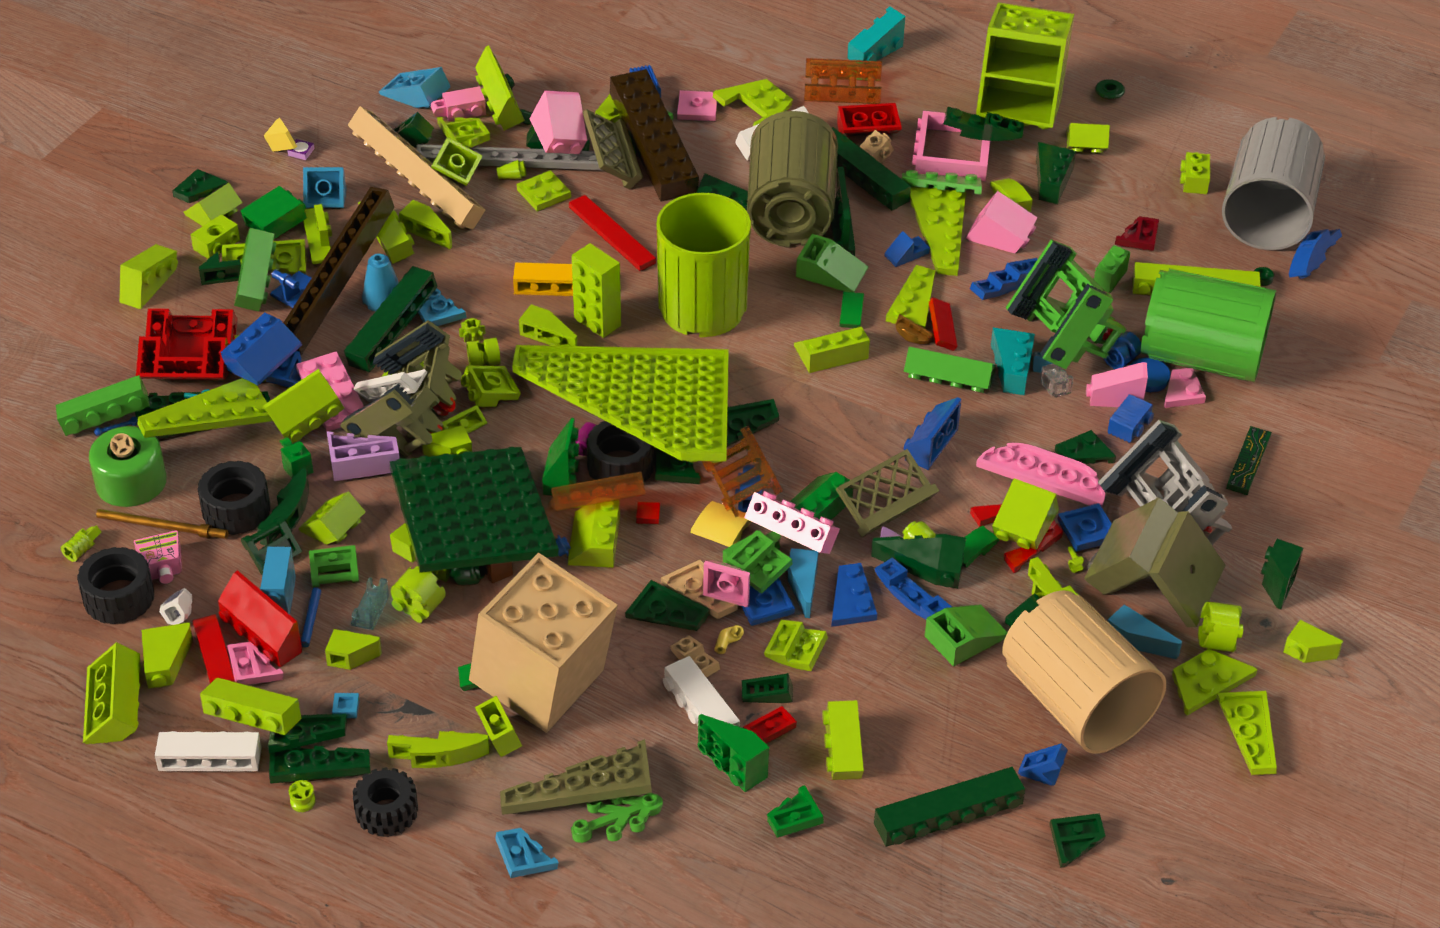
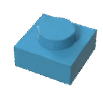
[332,693,360,718]

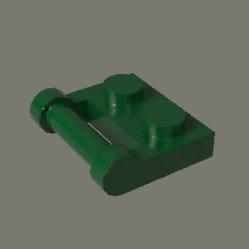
[241,516,302,575]

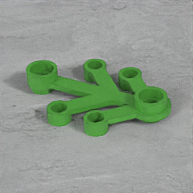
[571,793,663,843]

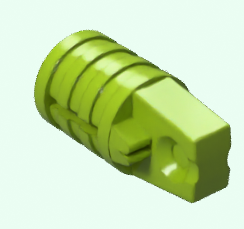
[61,525,102,562]

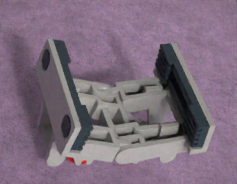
[1098,420,1232,545]

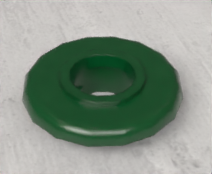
[1095,79,1125,99]

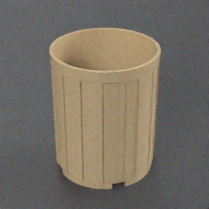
[1002,590,1166,754]

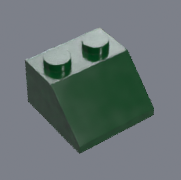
[1261,538,1304,609]

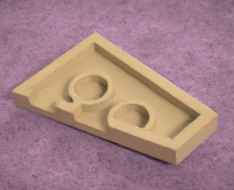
[661,560,738,619]

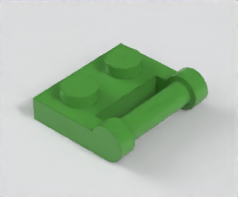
[309,545,359,588]

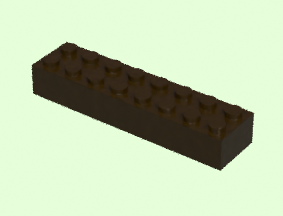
[610,69,699,202]

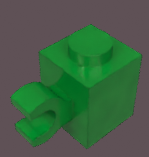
[279,437,314,478]

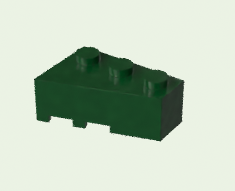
[1036,142,1076,205]

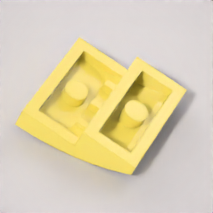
[691,501,751,547]

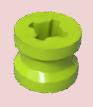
[288,780,316,812]

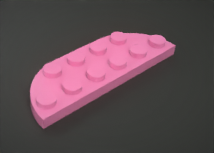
[976,443,1105,508]

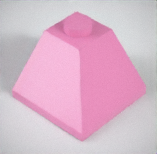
[703,560,750,607]

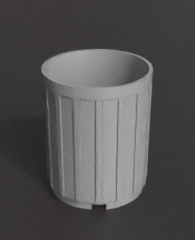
[1222,117,1325,250]

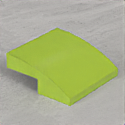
[764,620,828,671]

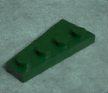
[269,746,371,784]

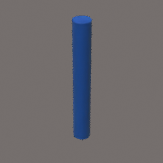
[301,588,321,647]

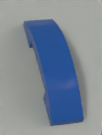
[875,558,952,619]

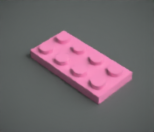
[296,351,364,432]

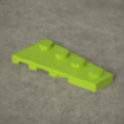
[222,239,306,274]
[886,265,935,329]

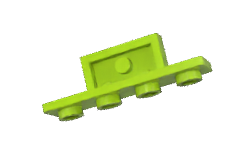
[303,204,332,264]

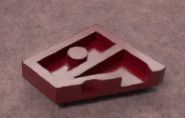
[1115,216,1159,251]

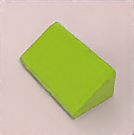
[442,405,488,434]

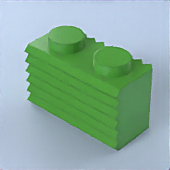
[1093,245,1130,293]

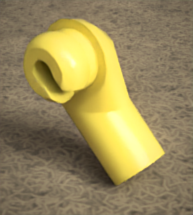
[714,625,744,654]

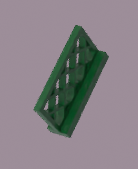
[831,167,856,256]

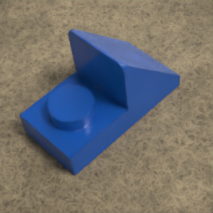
[884,231,930,267]
[1018,743,1068,786]

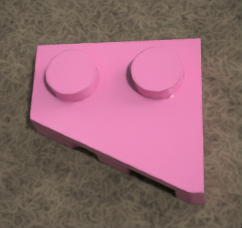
[1164,368,1206,408]
[226,642,283,685]

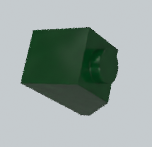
[393,112,434,148]

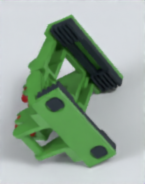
[1006,240,1127,369]

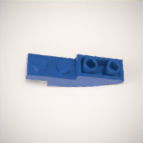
[1289,229,1342,279]

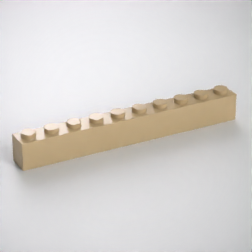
[348,106,486,230]

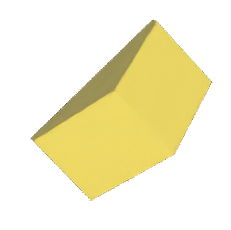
[264,118,297,152]

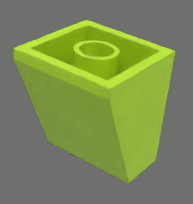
[992,478,1059,550]

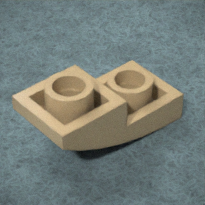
[670,635,720,678]

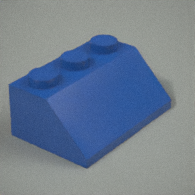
[220,313,302,385]
[904,397,962,470]

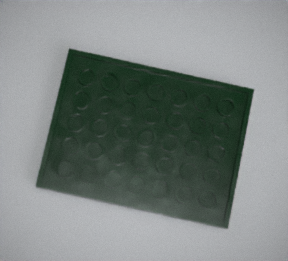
[389,447,559,573]

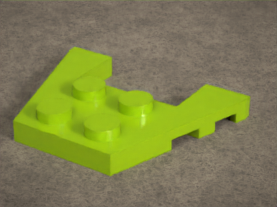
[712,79,793,126]

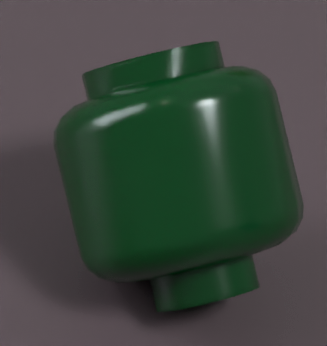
[449,565,485,586]

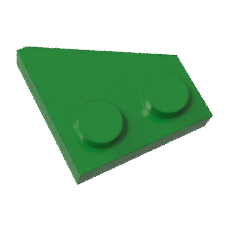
[767,785,824,838]

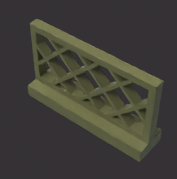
[582,109,643,190]
[835,449,939,537]

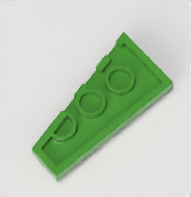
[902,170,982,194]

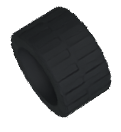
[586,421,654,490]
[198,461,271,535]
[77,547,154,624]

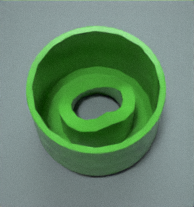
[89,426,167,507]

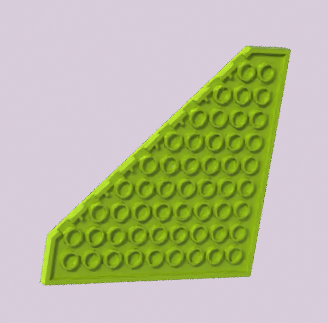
[513,345,729,463]

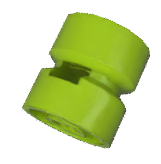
[466,338,501,366]

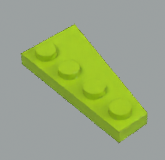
[1217,691,1277,775]

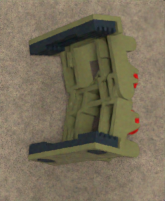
[340,320,462,457]

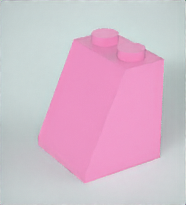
[530,91,587,154]
[966,191,1037,253]

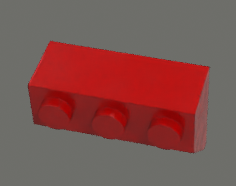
[837,103,902,137]

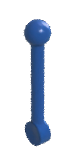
[94,416,138,436]

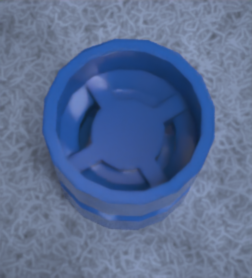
[1104,331,1141,369]

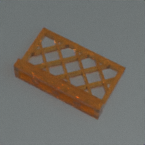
[548,472,646,511]

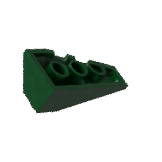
[871,534,966,589]

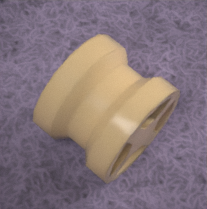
[110,433,134,458]

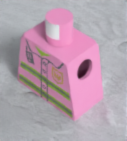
[134,530,182,584]

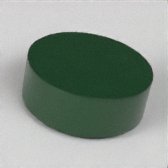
[1254,267,1274,286]

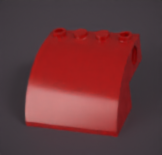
[136,308,238,380]

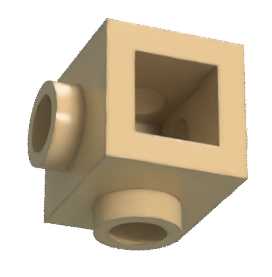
[859,130,894,163]

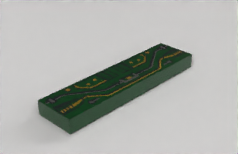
[1226,426,1272,495]

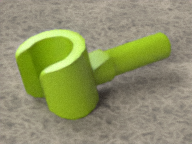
[1068,546,1084,573]

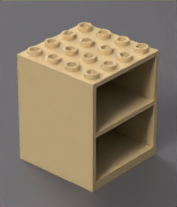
[469,553,618,733]

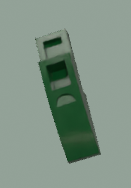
[943,107,1024,141]
[257,468,309,546]

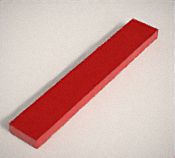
[569,195,656,271]

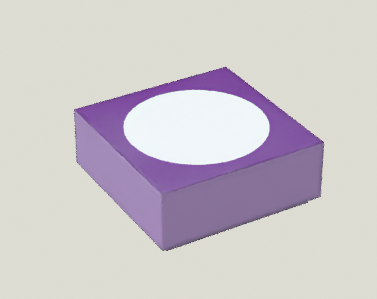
[287,139,315,160]

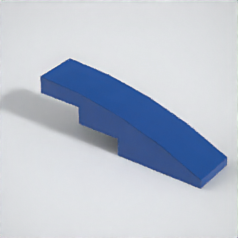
[970,258,1038,300]

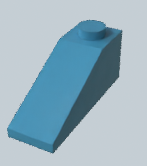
[786,548,818,618]
[1107,604,1182,659]

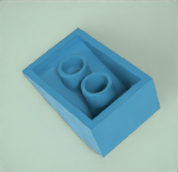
[379,67,451,108]

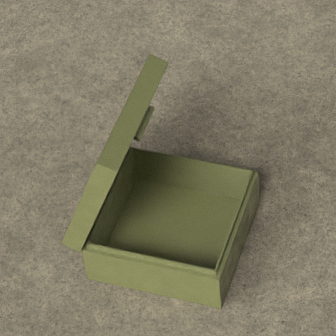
[1084,497,1226,627]

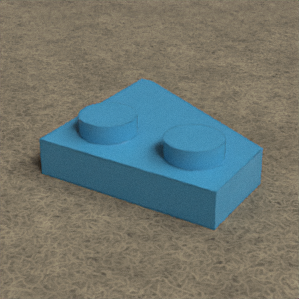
[495,828,559,878]

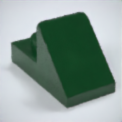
[199,252,241,285]

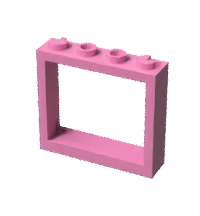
[912,111,990,182]

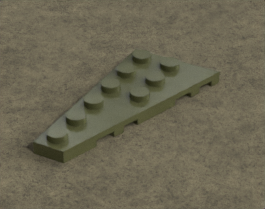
[500,739,652,815]

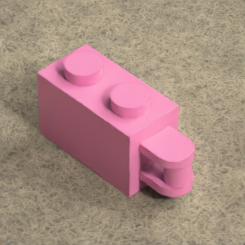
[431,86,486,122]

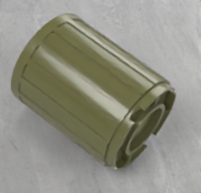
[747,111,838,247]

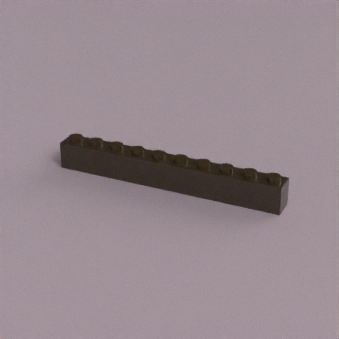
[283,187,395,355]

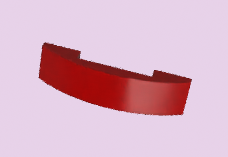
[192,614,235,683]

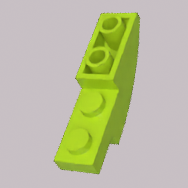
[1028,557,1079,599]
[387,731,490,768]

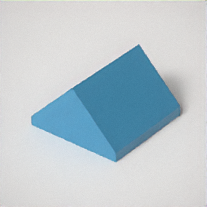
[303,167,347,208]

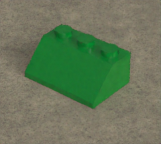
[790,472,854,520]

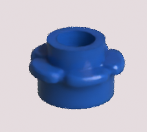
[555,535,571,557]

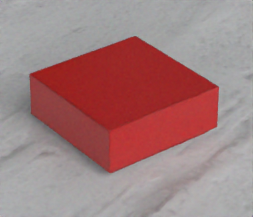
[636,502,660,524]

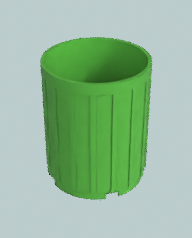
[1141,269,1276,383]

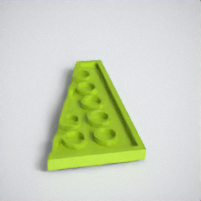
[910,186,966,276]
[137,378,272,438]

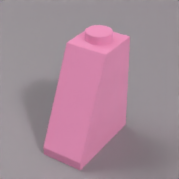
[1086,362,1148,407]

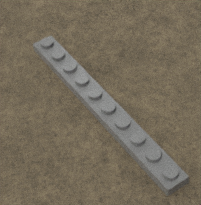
[417,144,607,171]

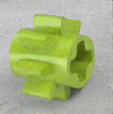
[459,318,486,342]

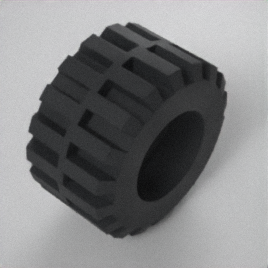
[353,767,418,837]

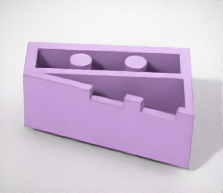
[327,431,400,481]

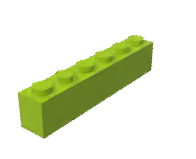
[1132,262,1261,295]

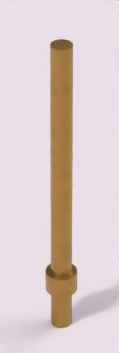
[96,509,228,539]

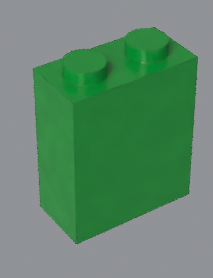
[240,186,307,240]

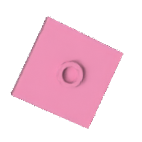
[677,90,717,121]

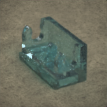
[351,577,389,630]

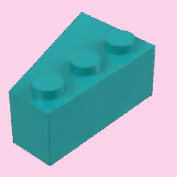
[847,6,905,68]
[991,327,1035,395]

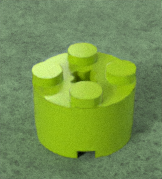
[391,566,446,623]
[1198,602,1243,652]

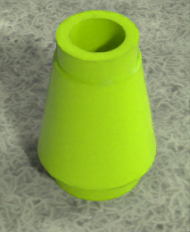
[497,160,527,179]

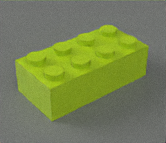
[572,243,621,338]

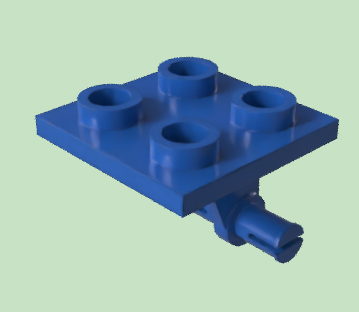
[270,270,312,308]

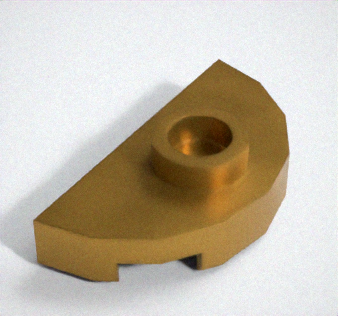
[895,314,934,344]

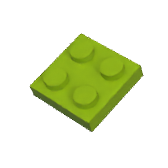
[517,170,571,212]

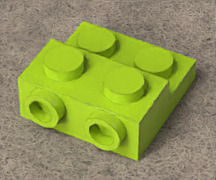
[461,366,521,407]

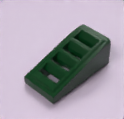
[742,673,793,703]

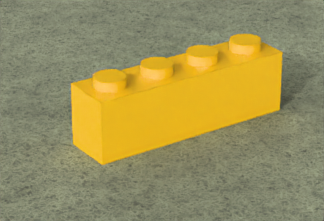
[513,262,573,296]

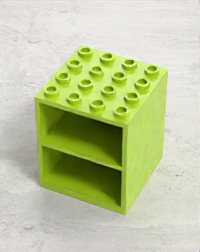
[976,2,1074,129]

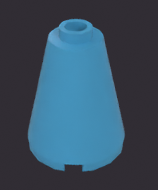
[362,254,399,312]

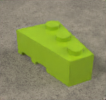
[119,244,178,309]
[822,700,864,780]

